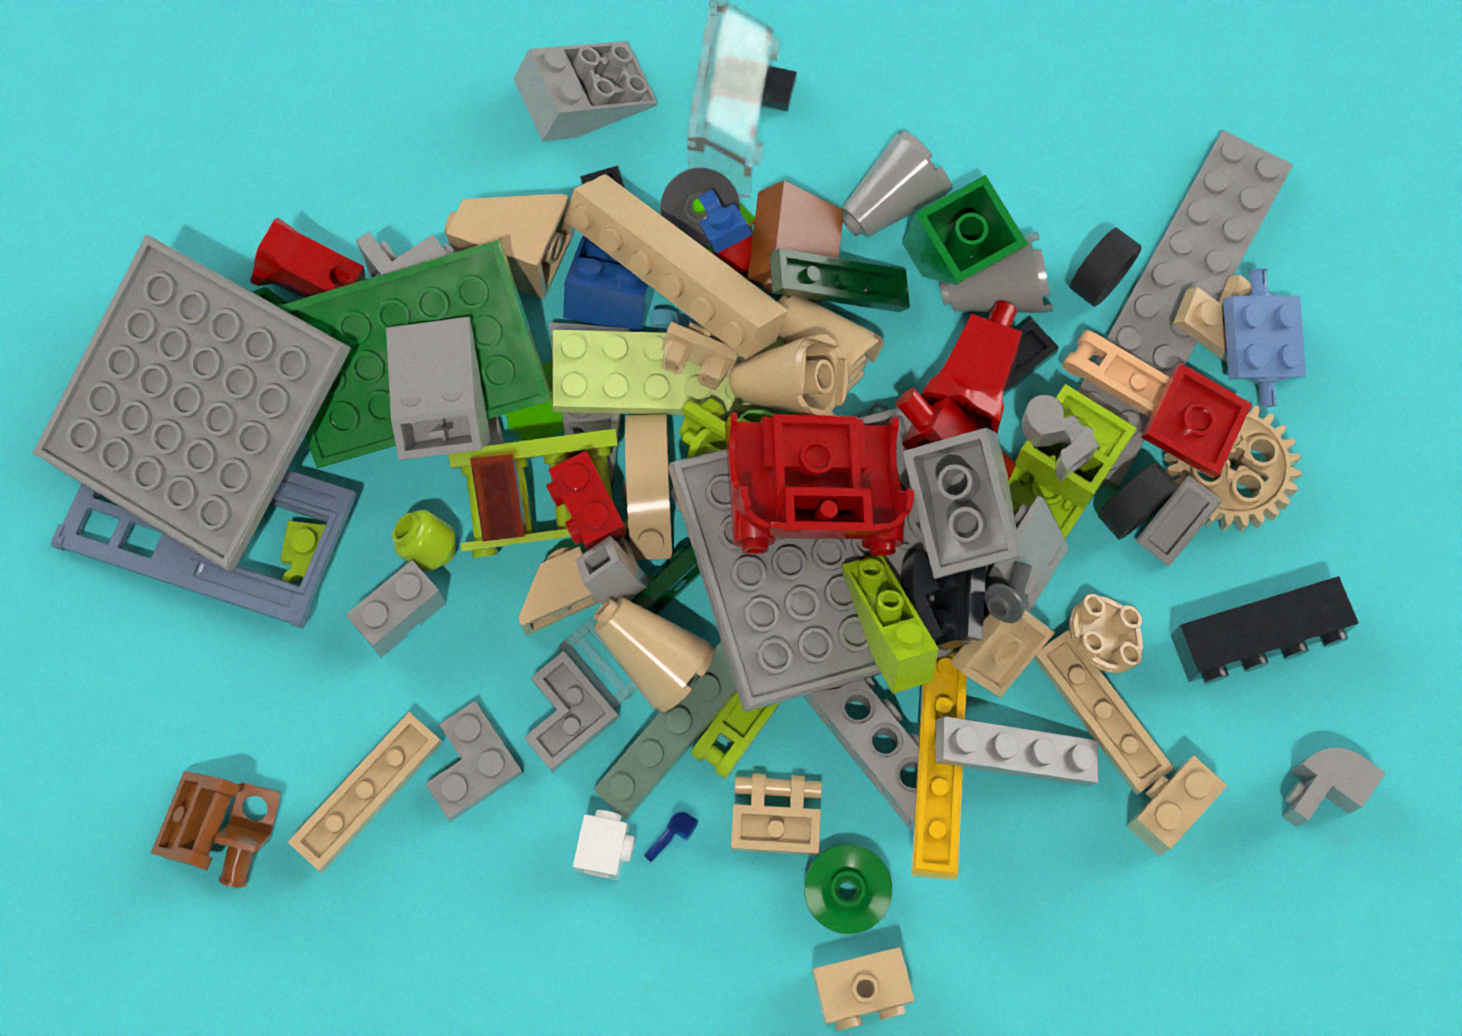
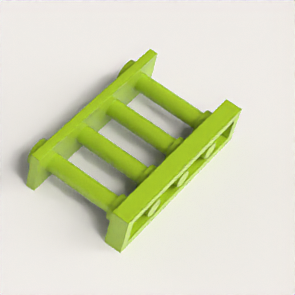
[448,429,629,558]

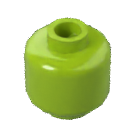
[392,510,456,572]

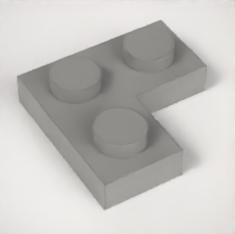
[524,651,619,773]
[426,701,523,822]

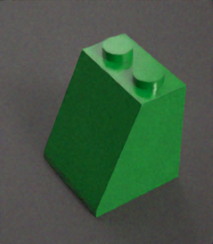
[902,175,1028,285]

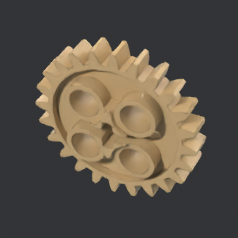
[1163,405,1302,532]

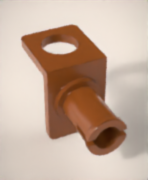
[214,782,281,888]

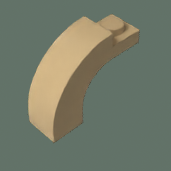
[625,414,673,560]

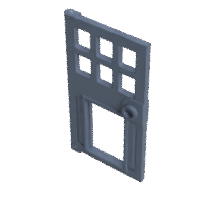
[51,470,357,629]

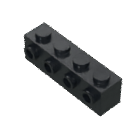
[1171,576,1359,684]

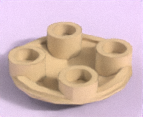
[1069,594,1143,674]

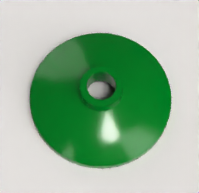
[804,844,892,934]

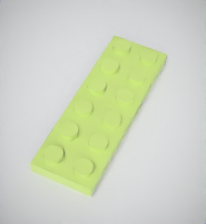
[552,330,787,416]

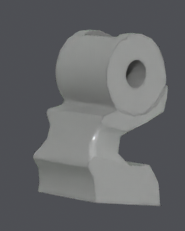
[1021,395,1099,482]

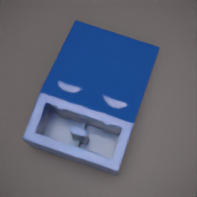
[563,235,654,332]

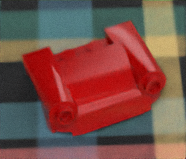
[724,413,914,556]

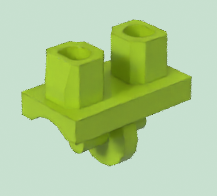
[680,398,750,458]

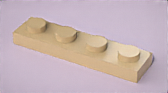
[1033,630,1174,795]
[288,712,443,873]

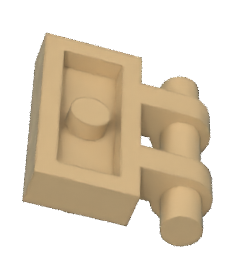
[731,773,822,856]

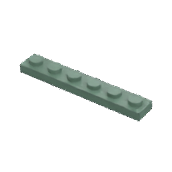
[593,641,737,819]

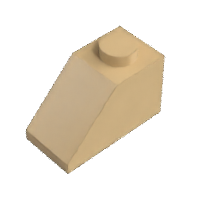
[518,546,600,636]

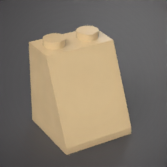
[445,194,575,300]

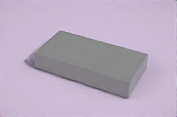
[1136,475,1223,567]

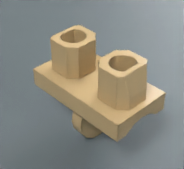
[661,322,739,390]

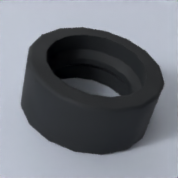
[1069,227,1142,307]
[1098,463,1178,540]

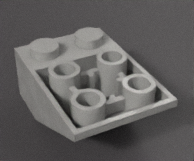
[513,41,658,141]
[386,316,491,460]
[984,495,1069,612]

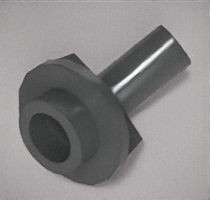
[985,561,1032,623]

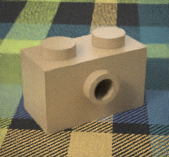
[1127,755,1228,856]
[811,947,915,1031]

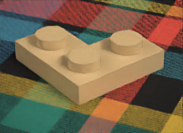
[1173,274,1252,364]

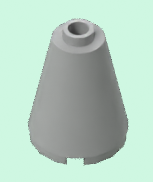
[842,130,953,238]
[940,232,1053,313]

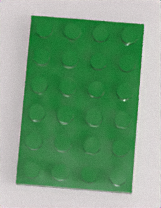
[278,238,552,469]

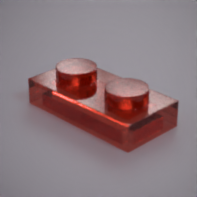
[470,451,527,542]

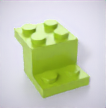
[1008,384,1137,539]

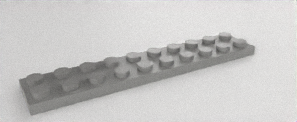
[1078,130,1293,491]

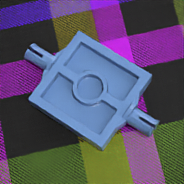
[1223,268,1306,408]

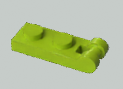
[690,693,782,780]

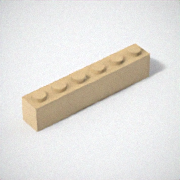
[565,174,788,359]

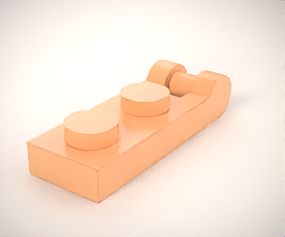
[1062,330,1169,418]

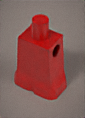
[250,217,366,298]
[921,301,1022,435]
[895,388,1016,480]

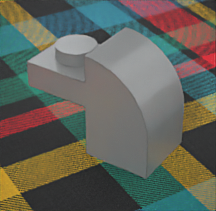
[576,536,649,604]
[1282,748,1386,827]

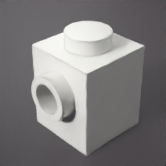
[573,810,635,881]

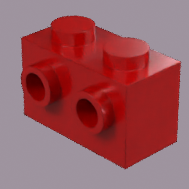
[546,450,626,551]

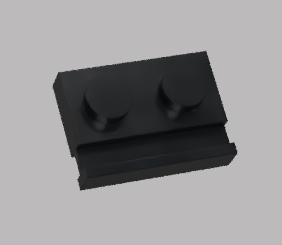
[933,566,986,651]

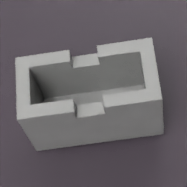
[346,560,446,658]

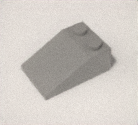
[902,428,1021,579]

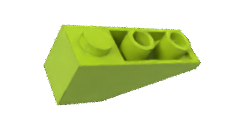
[842,555,939,694]

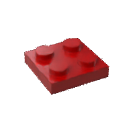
[1141,363,1252,478]

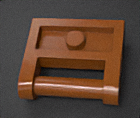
[151,771,241,871]

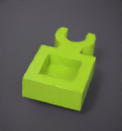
[280,521,326,584]

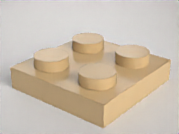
[950,610,1055,698]

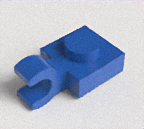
[698,189,752,254]

